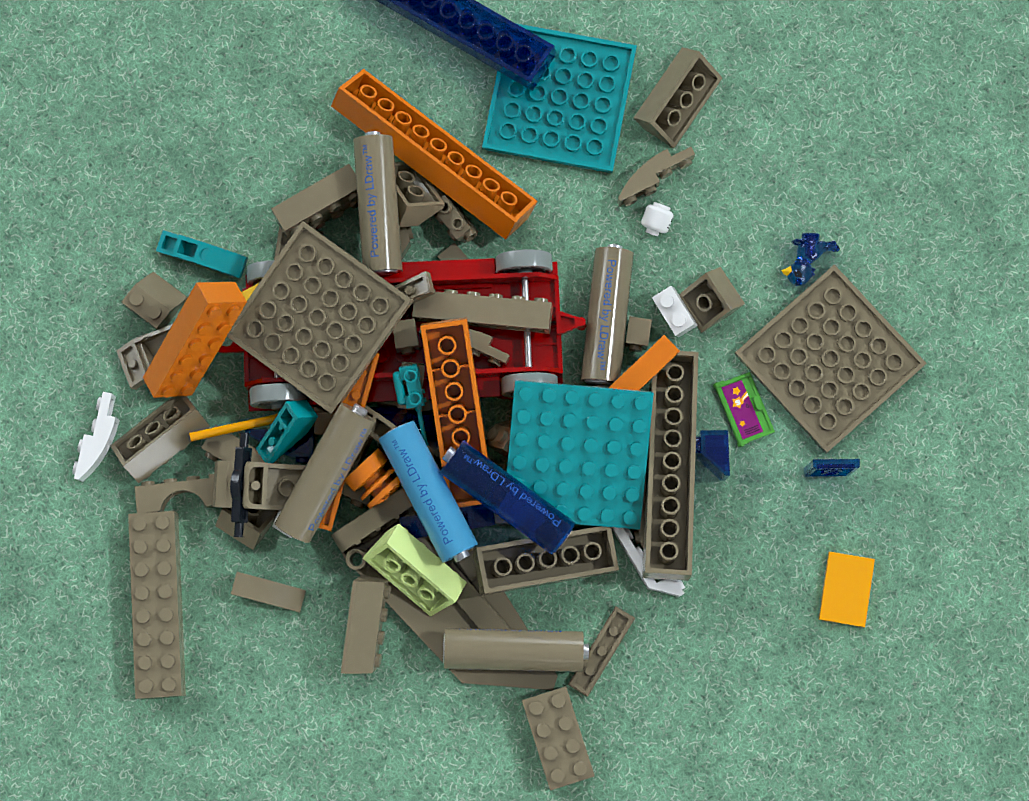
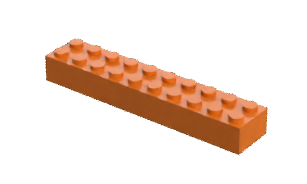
[331,69,538,240]

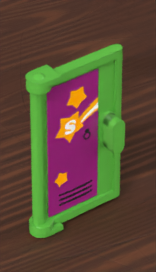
[713,372,775,448]

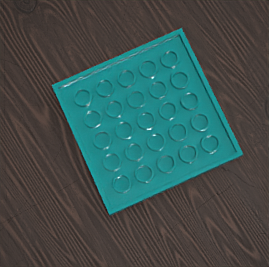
[482,22,637,174]
[502,380,654,529]

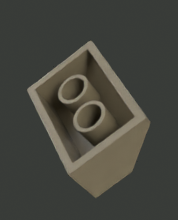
[395,162,445,227]

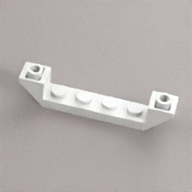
[611,527,685,597]

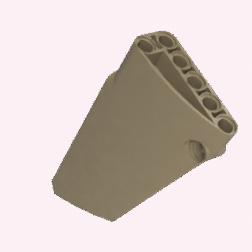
[331,488,558,690]

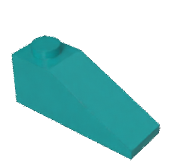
[256,400,318,464]

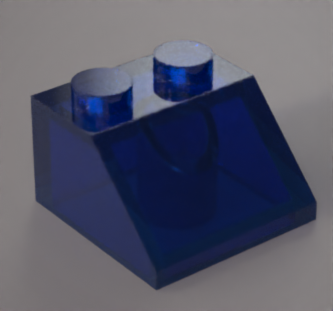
[695,430,730,481]

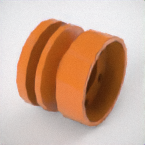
[344,448,401,509]

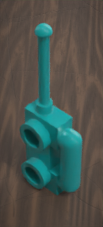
[392,364,429,446]

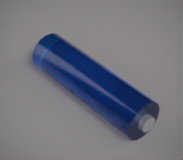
[439,440,575,555]

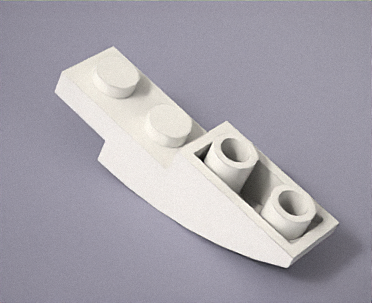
[72,392,120,482]

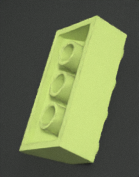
[363,524,467,616]

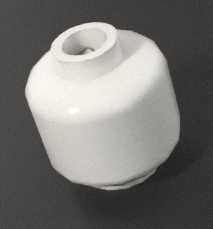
[641,202,674,236]

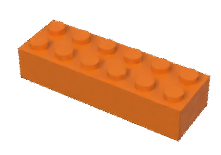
[143,282,247,398]

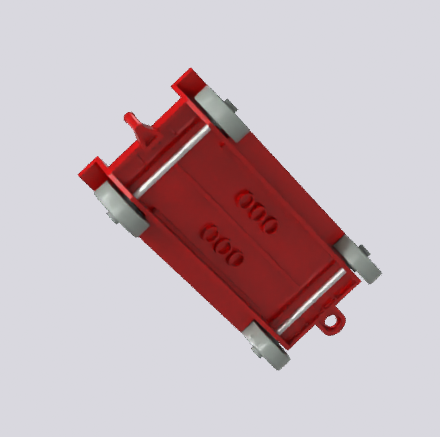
[218,249,587,412]

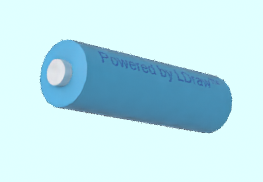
[378,421,478,563]

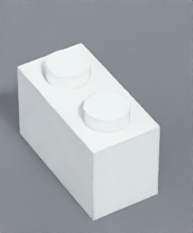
[652,286,698,337]

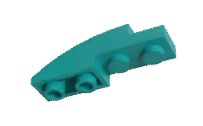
[156,230,248,279]

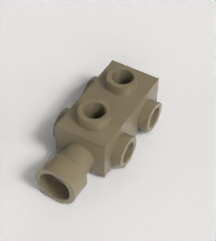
[432,185,478,243]

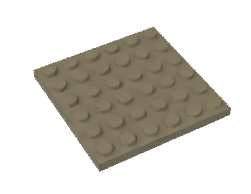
[227,221,414,414]
[734,265,927,453]

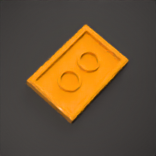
[819,552,875,627]

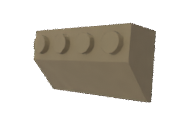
[633,47,722,148]
[110,396,210,483]
[341,575,391,674]

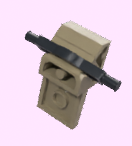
[212,433,306,537]

